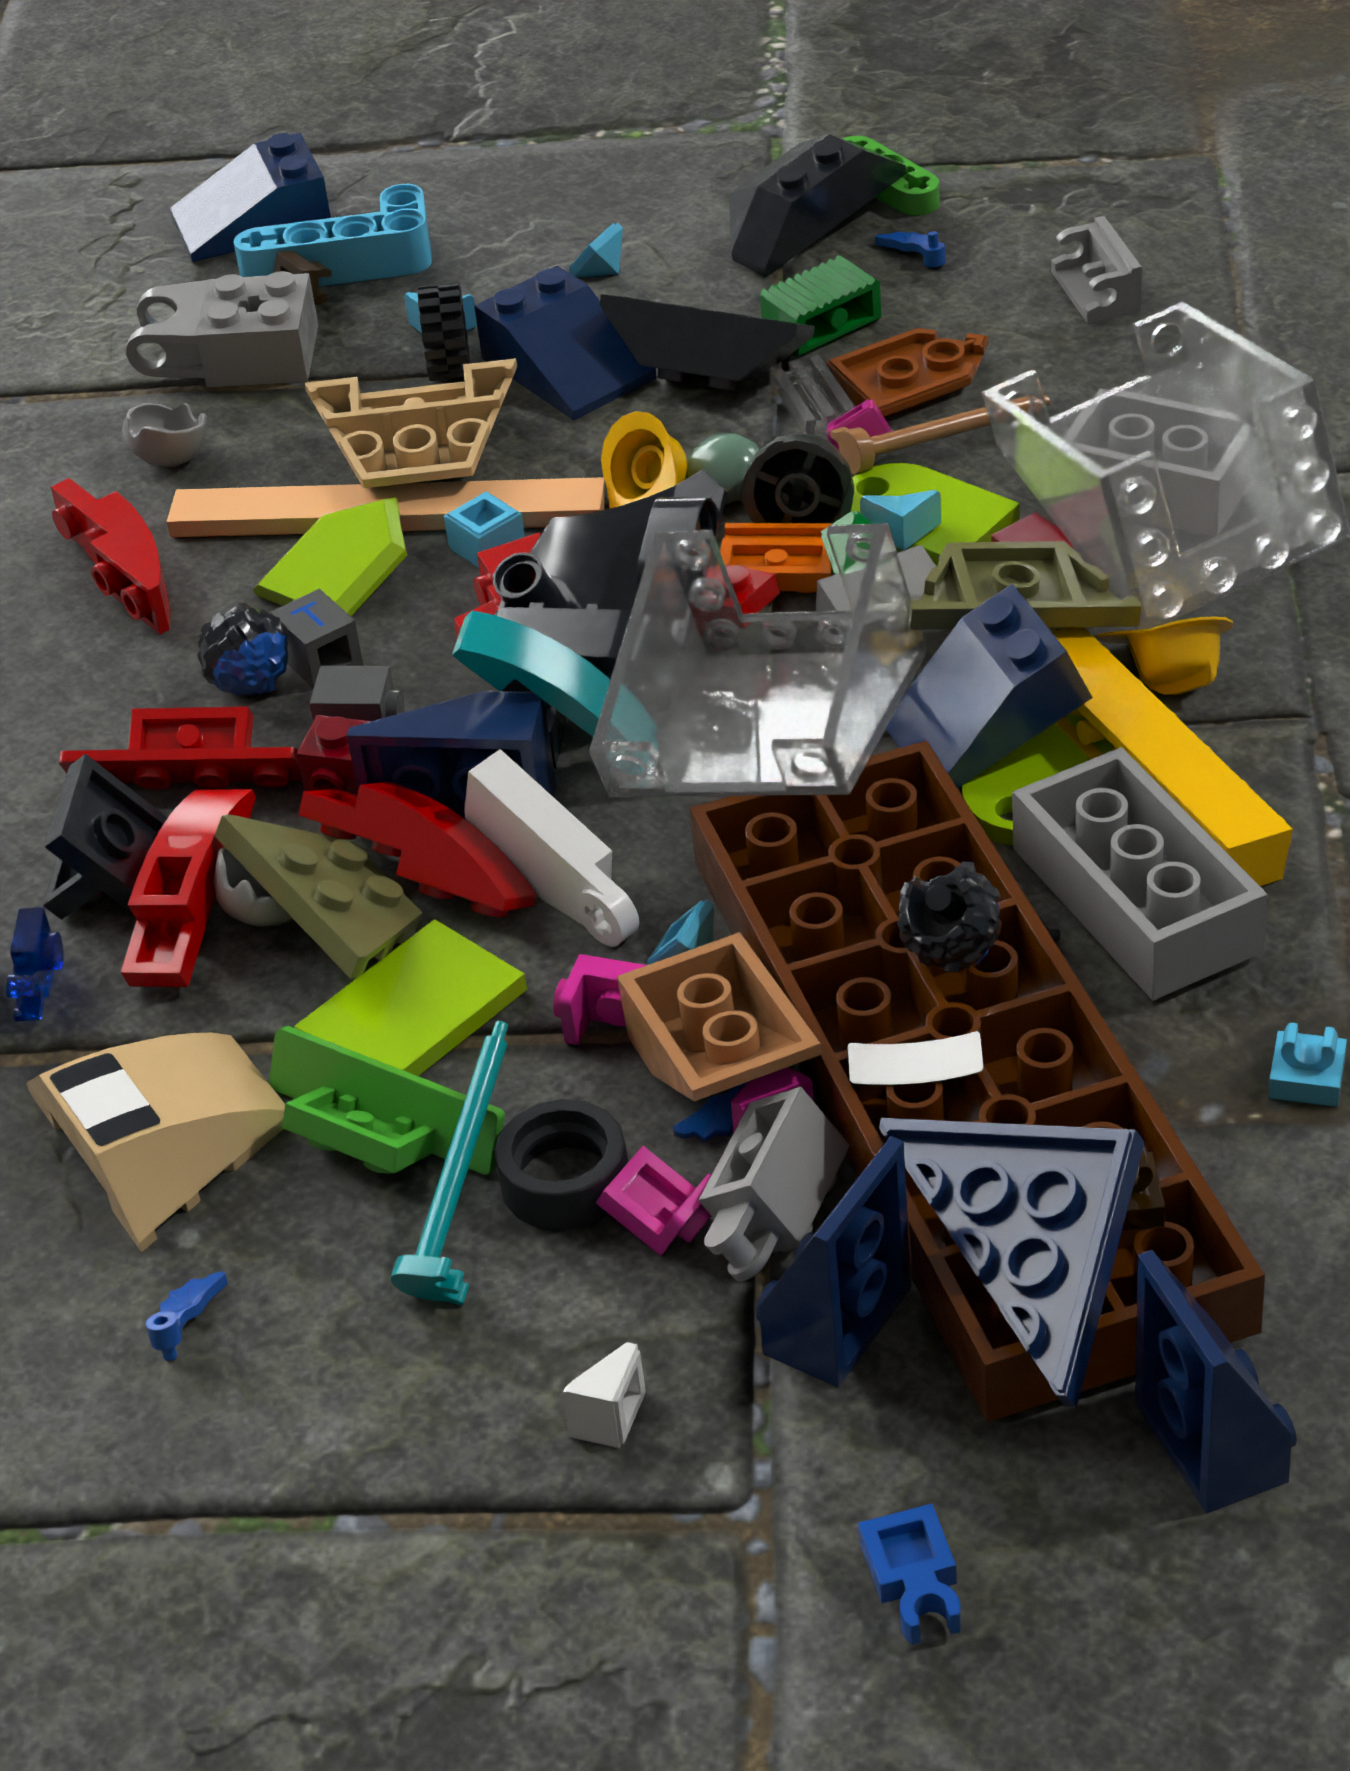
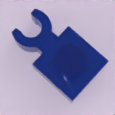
[6,907,64,1022]

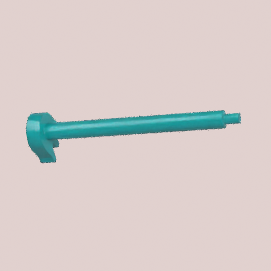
[390,1021,508,1305]

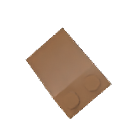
[617,932,822,1101]

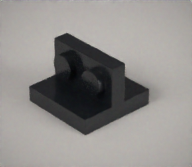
[43,754,167,920]

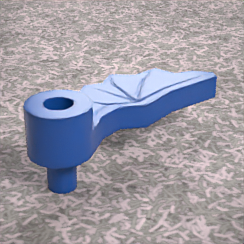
[875,231,946,267]
[673,1081,749,1143]
[146,1271,228,1361]

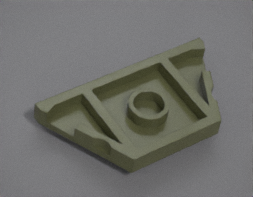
[908,541,1142,631]
[214,814,423,979]

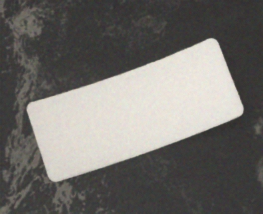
[848,1031,983,1085]

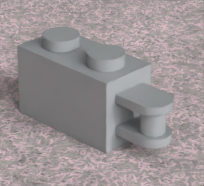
[698,1087,850,1282]

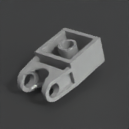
[126,271,319,387]

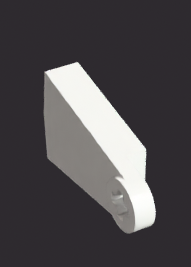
[465,749,639,947]

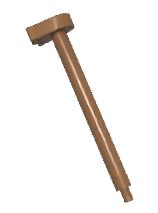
[830,395,1050,476]

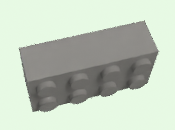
[1012,747,1268,1001]

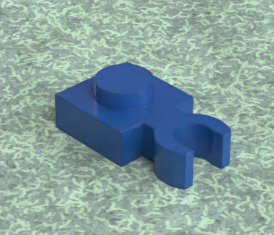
[858,1504,961,1645]

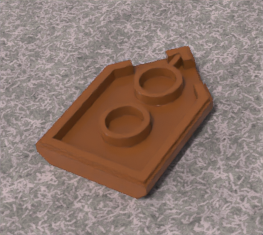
[826,328,989,418]

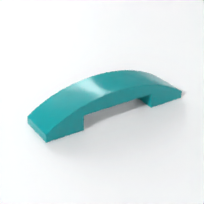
[452,610,660,797]

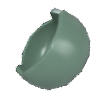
[686,433,760,506]

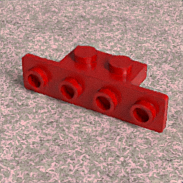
[59,706,302,790]

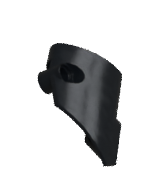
[493,470,727,714]

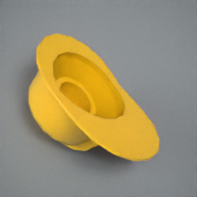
[601,411,688,508]
[1095,616,1233,695]

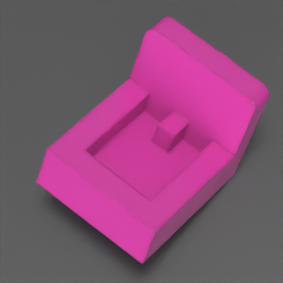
[596,1145,712,1256]

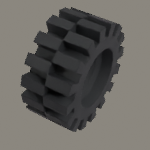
[417,282,471,381]

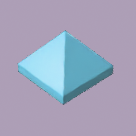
[568,222,623,278]
[647,899,714,965]

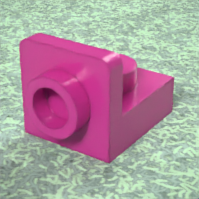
[553,954,647,1045]

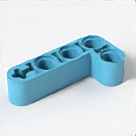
[233,184,432,287]

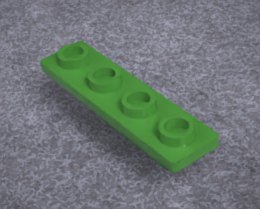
[269,1026,505,1175]

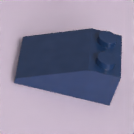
[170,132,331,262]
[474,266,657,420]
[883,583,1093,788]
[347,691,556,819]
[756,1136,911,1388]
[1135,1250,1297,1514]

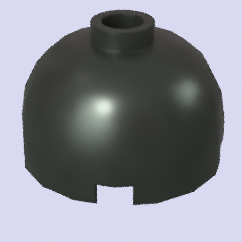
[741,433,855,523]

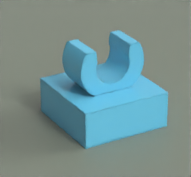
[1268,1023,1347,1107]

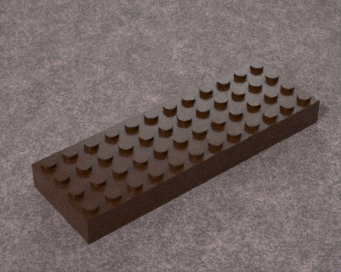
[689,740,1265,1422]

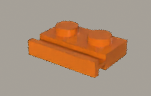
[718,523,834,594]

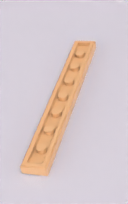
[167,477,606,538]

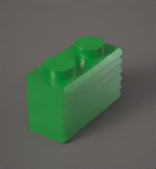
[760,254,882,358]

